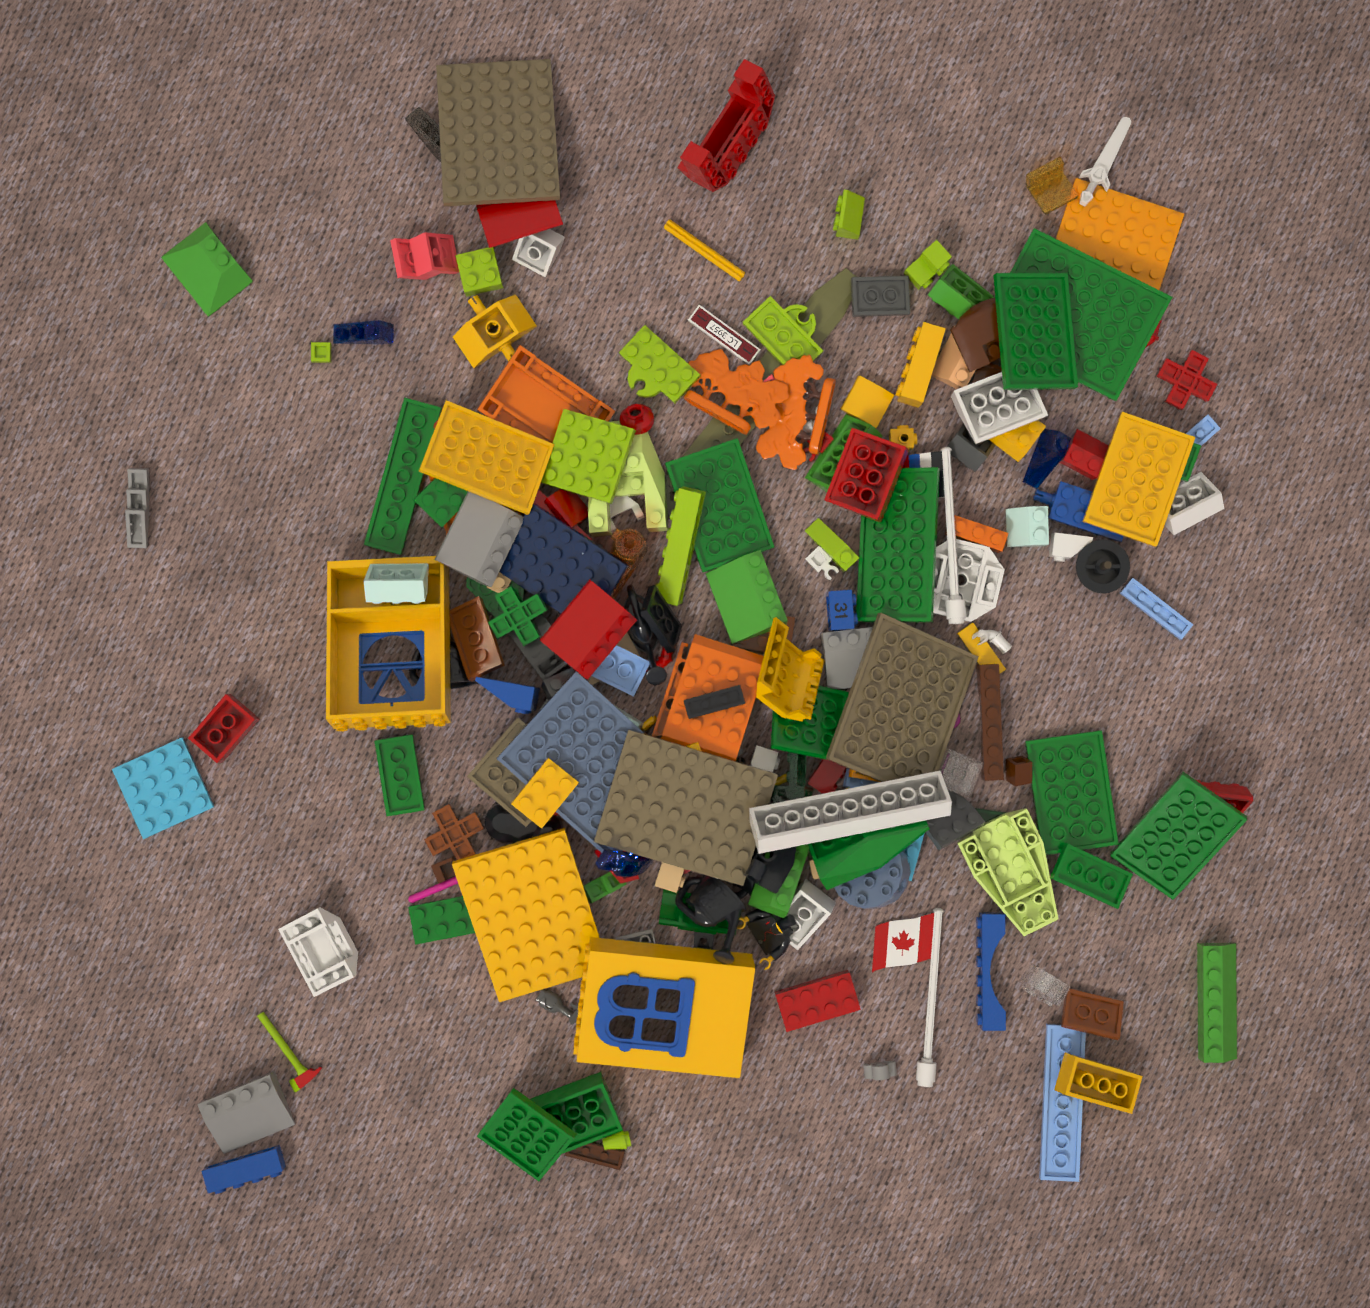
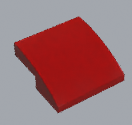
[544,489,588,528]

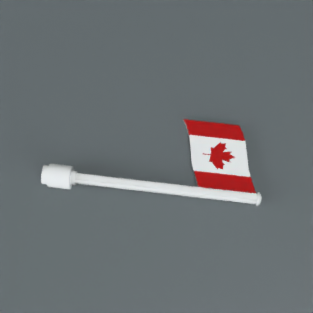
[872,908,944,1087]

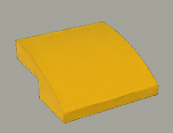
[840,376,894,428]

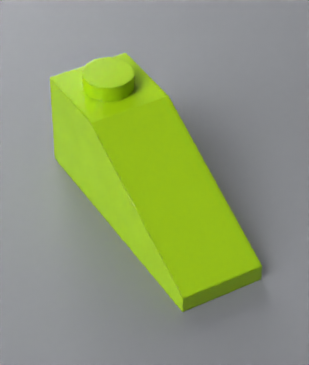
[805,518,859,572]

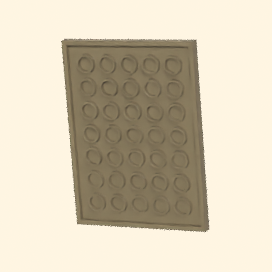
[436,59,560,207]
[826,613,979,782]
[594,729,778,886]

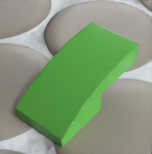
[583,872,627,904]

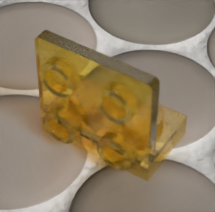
[1026,157,1078,215]

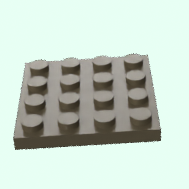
[467,717,531,827]

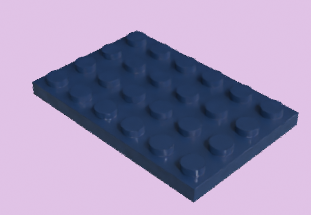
[499,503,629,613]

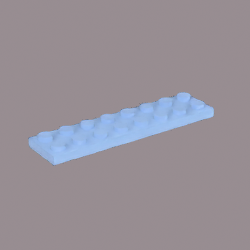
[1039,1024,1086,1182]

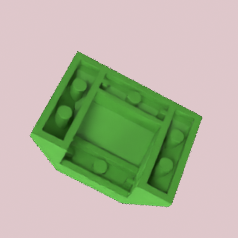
[161,222,253,317]

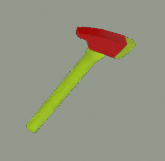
[257,1012,322,1092]

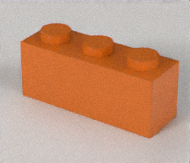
[945,515,1008,553]

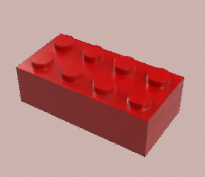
[775,970,861,1032]

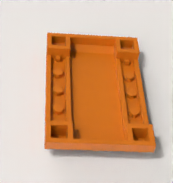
[477,345,615,443]
[661,634,764,761]

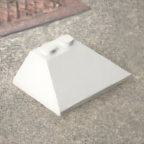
[278,907,358,997]

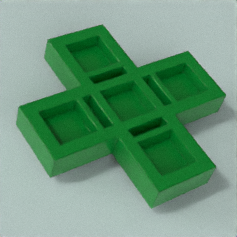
[488,586,548,646]

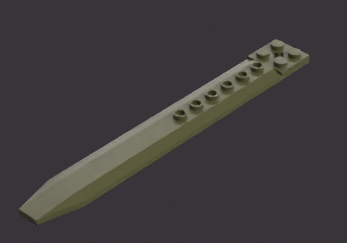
[665,268,856,517]

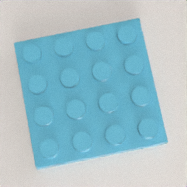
[112,737,215,839]

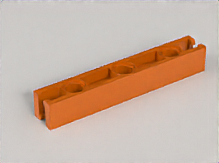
[652,642,689,737]

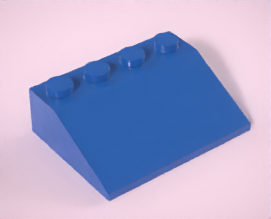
[475,677,540,714]

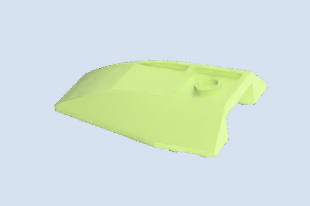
[957,808,1058,936]

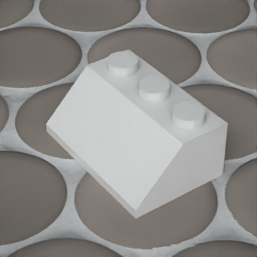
[1165,472,1224,535]

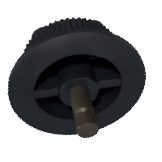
[1076,540,1130,594]

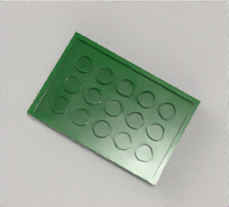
[993,273,1078,390]
[665,438,774,572]
[1025,730,1119,855]
[1110,772,1247,900]

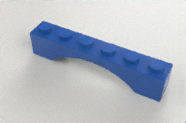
[976,912,1006,1031]

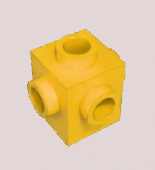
[889,425,917,453]

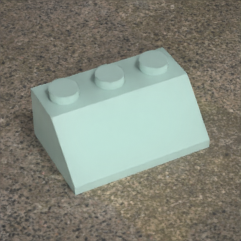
[364,563,429,604]

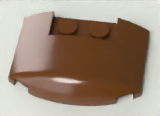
[950,297,1001,372]

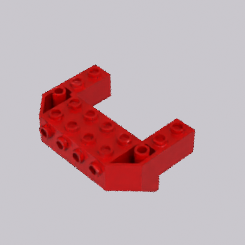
[677,59,775,192]

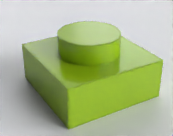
[311,342,332,363]

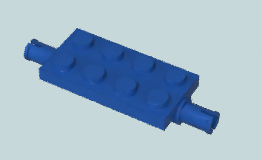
[1033,481,1123,542]

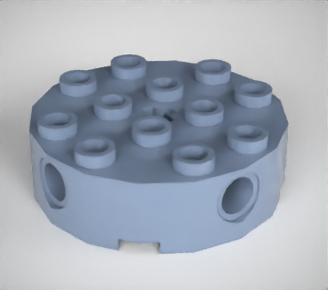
[834,850,911,909]

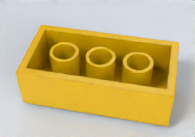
[895,322,946,408]
[1054,1052,1143,1114]

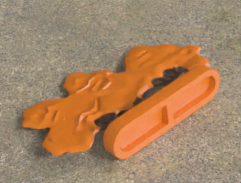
[756,355,836,470]

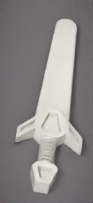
[1079,117,1131,207]

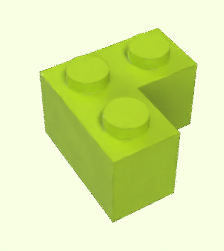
[904,240,952,290]

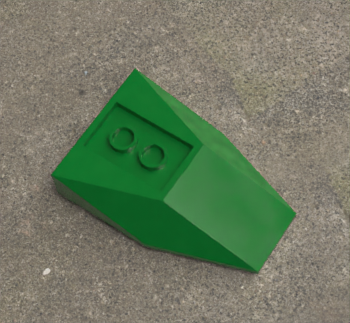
[808,820,930,890]

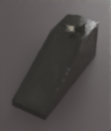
[405,107,441,162]

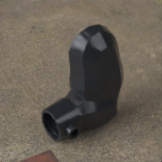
[485,803,563,843]

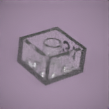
[938,748,983,799]
[1019,962,1071,1007]

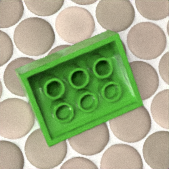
[706,550,788,645]

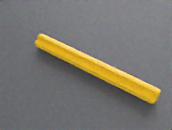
[664,220,745,281]

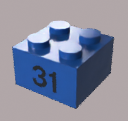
[826,590,858,631]

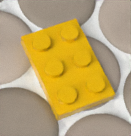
[511,758,579,828]

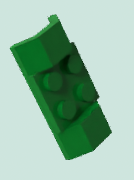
[659,889,736,935]

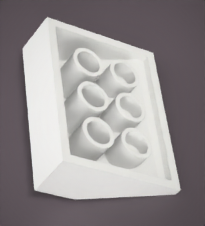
[951,372,1048,444]

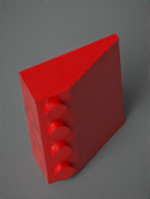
[476,200,563,248]
[824,428,909,523]
[540,580,637,680]

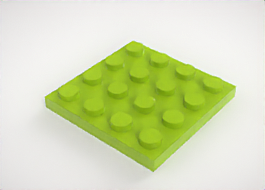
[541,409,636,504]

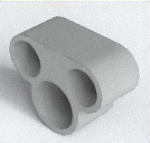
[863,1060,897,1080]

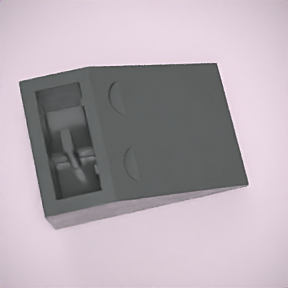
[509,614,566,680]

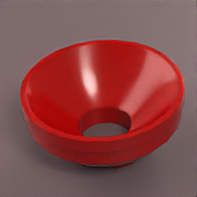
[620,404,654,435]

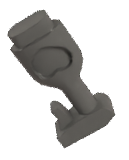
[535,989,578,1025]

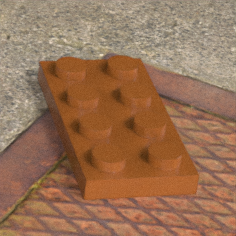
[450,596,505,681]

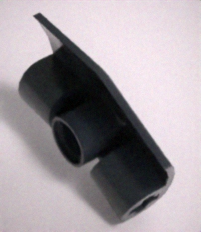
[744,846,796,894]

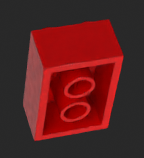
[188,694,260,763]

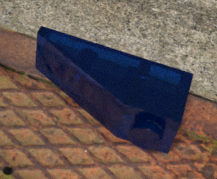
[1022,429,1071,489]

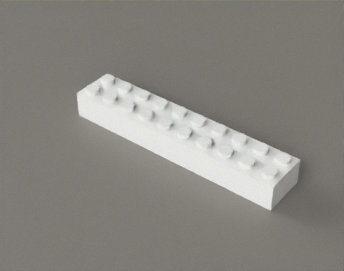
[749,771,952,854]

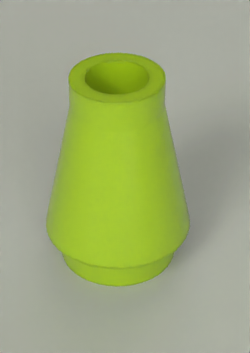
[602,1131,631,1150]

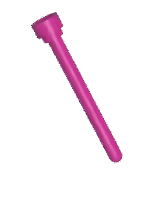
[408,876,458,903]

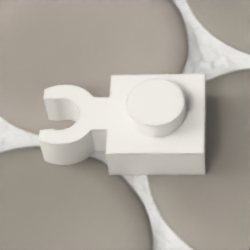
[805,546,839,580]

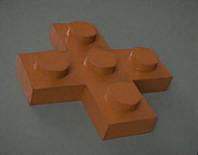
[424,804,485,860]

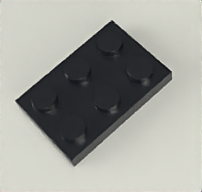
[640,585,682,653]

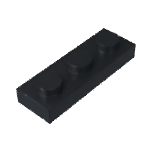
[684,685,745,719]

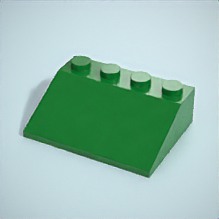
[530,1072,623,1154]

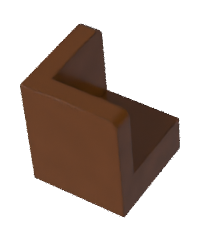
[1006,755,1032,787]
[431,856,456,884]

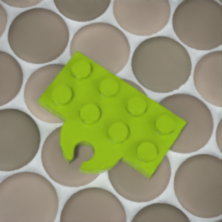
[742,296,823,365]
[619,325,701,404]

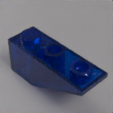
[333,320,394,344]

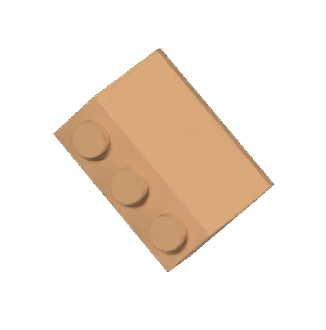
[931,325,975,389]

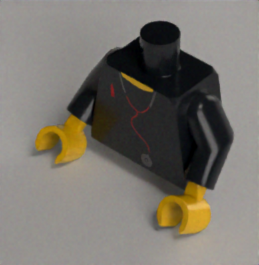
[737,908,796,970]

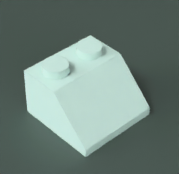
[1006,506,1049,547]

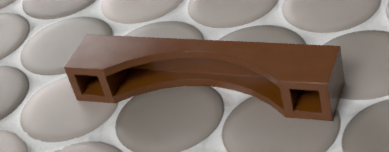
[976,664,1004,781]

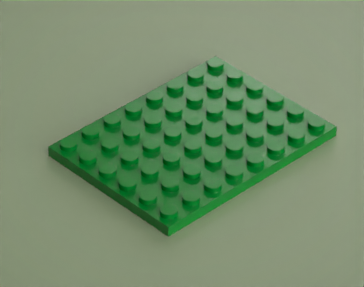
[1010,228,1173,402]

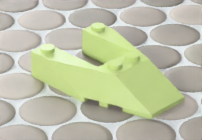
[588,421,668,537]

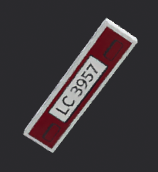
[688,305,761,365]

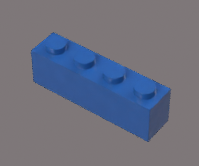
[202,1145,286,1194]

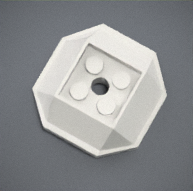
[933,539,1005,622]

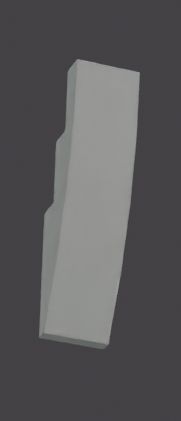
[125,468,150,548]

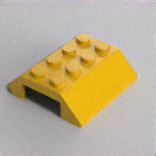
[756,617,825,722]

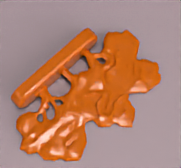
[683,349,789,435]

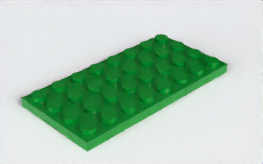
[856,467,940,622]

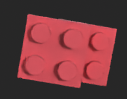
[390,232,459,280]

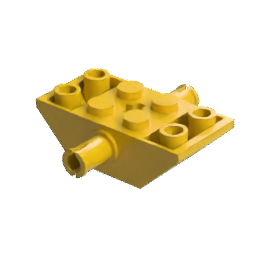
[453,294,537,369]

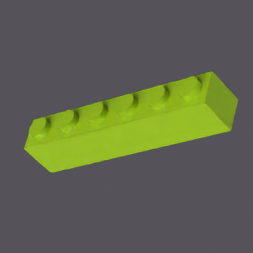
[656,486,706,606]

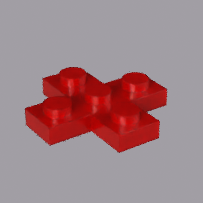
[1156,350,1217,410]

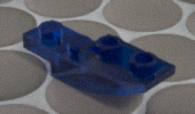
[595,849,654,877]

